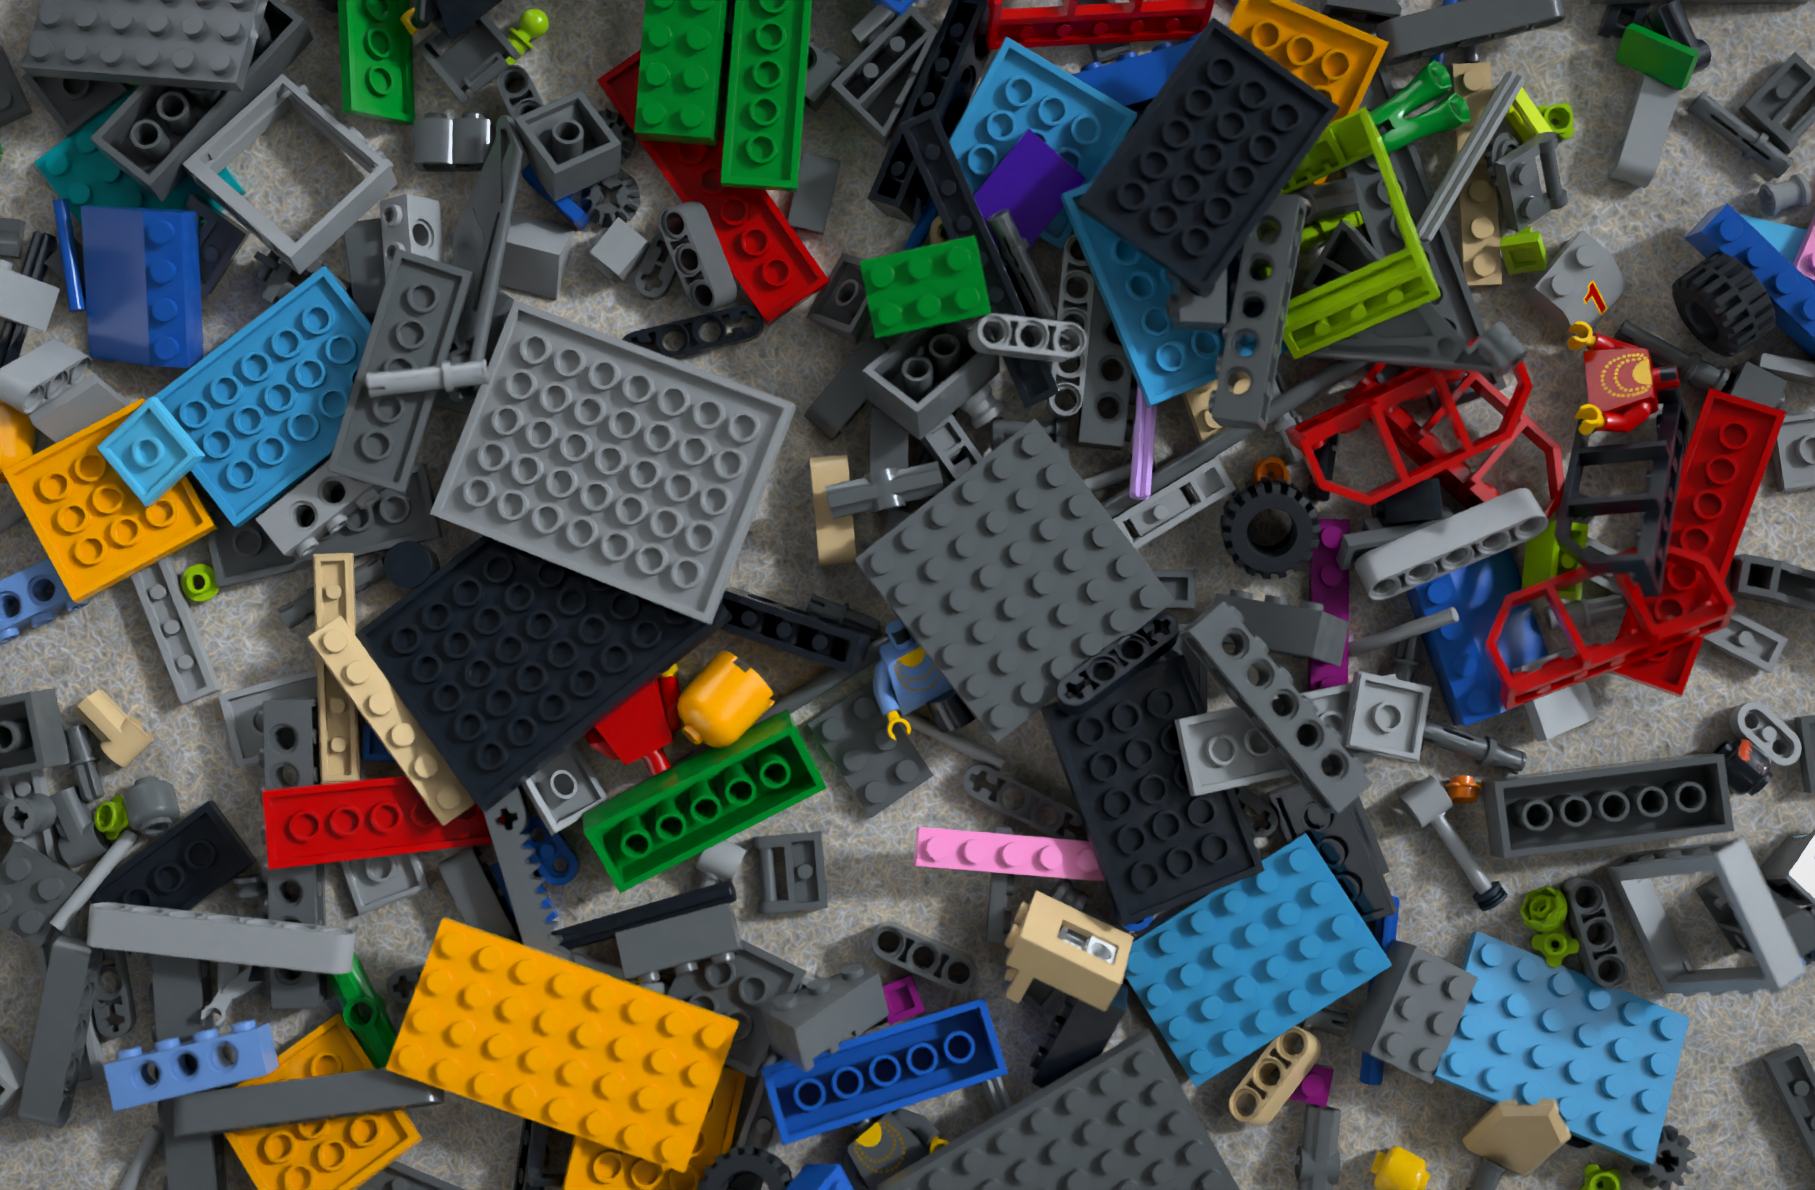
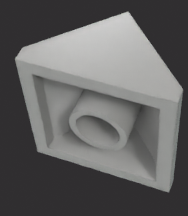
[498,212,576,300]
[521,742,609,836]

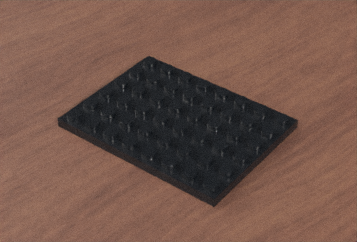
[355,535,733,812]

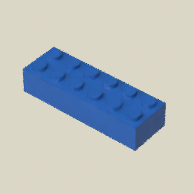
[761,998,1008,1146]

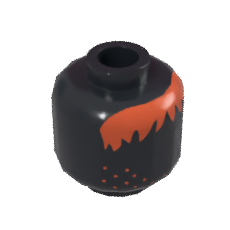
[1713,739,1773,796]

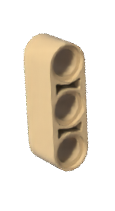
[810,454,857,566]
[1229,1026,1321,1127]

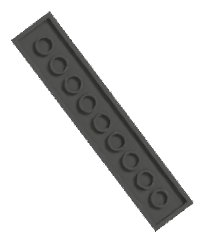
[1340,58,1507,414]

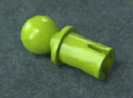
[505,8,549,65]

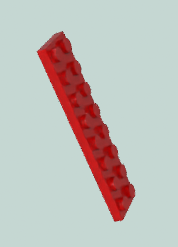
[597,49,830,326]
[1608,388,1787,697]

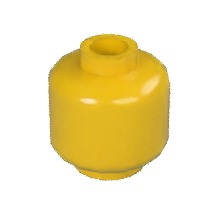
[1369,1145,1431,1190]

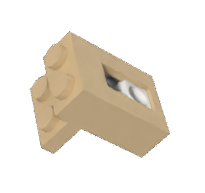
[1004,890,1134,1011]

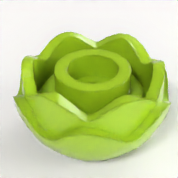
[1520,886,1567,932]

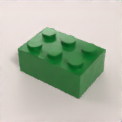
[859,236,992,339]

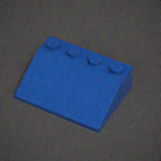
[81,205,203,368]
[1405,548,1548,726]

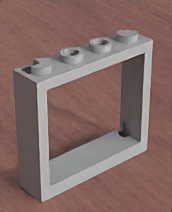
[182,74,398,275]
[1606,838,1806,997]

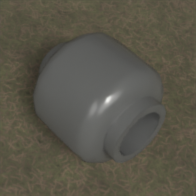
[123,776,180,836]

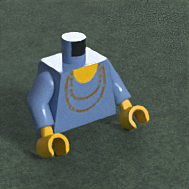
[872,619,952,740]

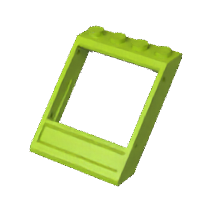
[1258,106,1440,359]

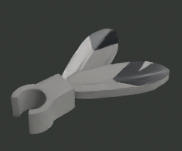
[201,961,270,1031]

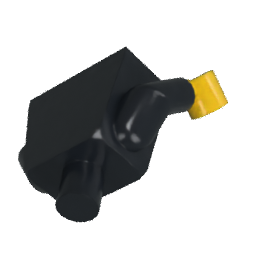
[400,0,502,40]

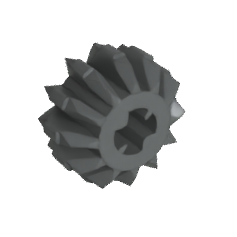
[1625,1125,1697,1190]

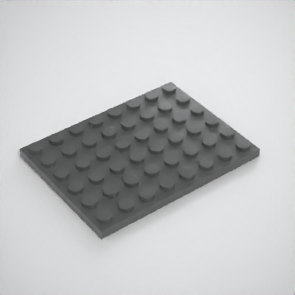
[876,1028,1240,1190]

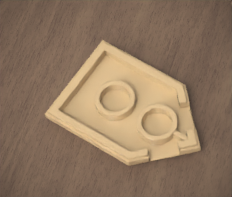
[1462,1099,1571,1175]

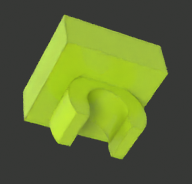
[1500,226,1548,275]

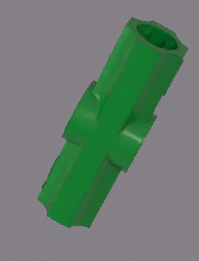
[325,952,398,1069]

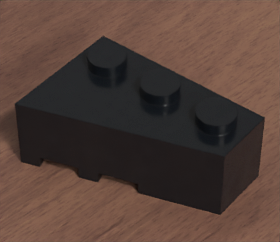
[1029,977,1129,1088]

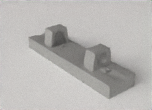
[1113,457,1236,549]

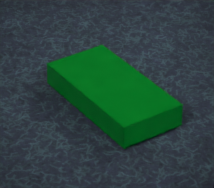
[1615,23,1700,90]

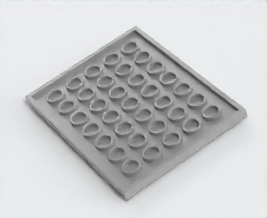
[430,300,797,624]

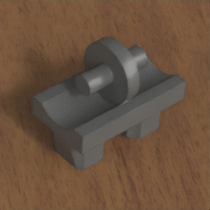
[253,239,324,304]

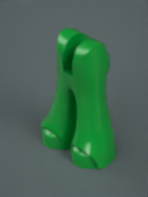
[1369,60,1471,158]

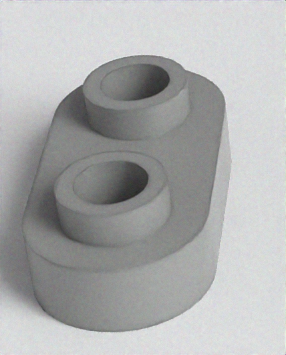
[1730,702,1802,767]

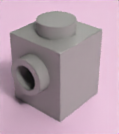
[590,217,650,283]

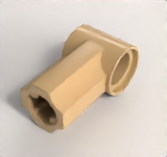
[74,690,154,767]

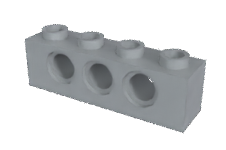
[380,194,451,349]
[256,460,383,558]

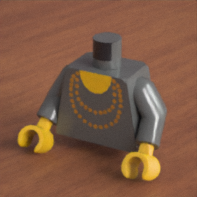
[843,1108,950,1190]

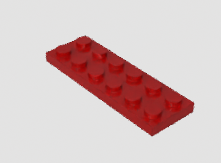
[262,771,505,869]

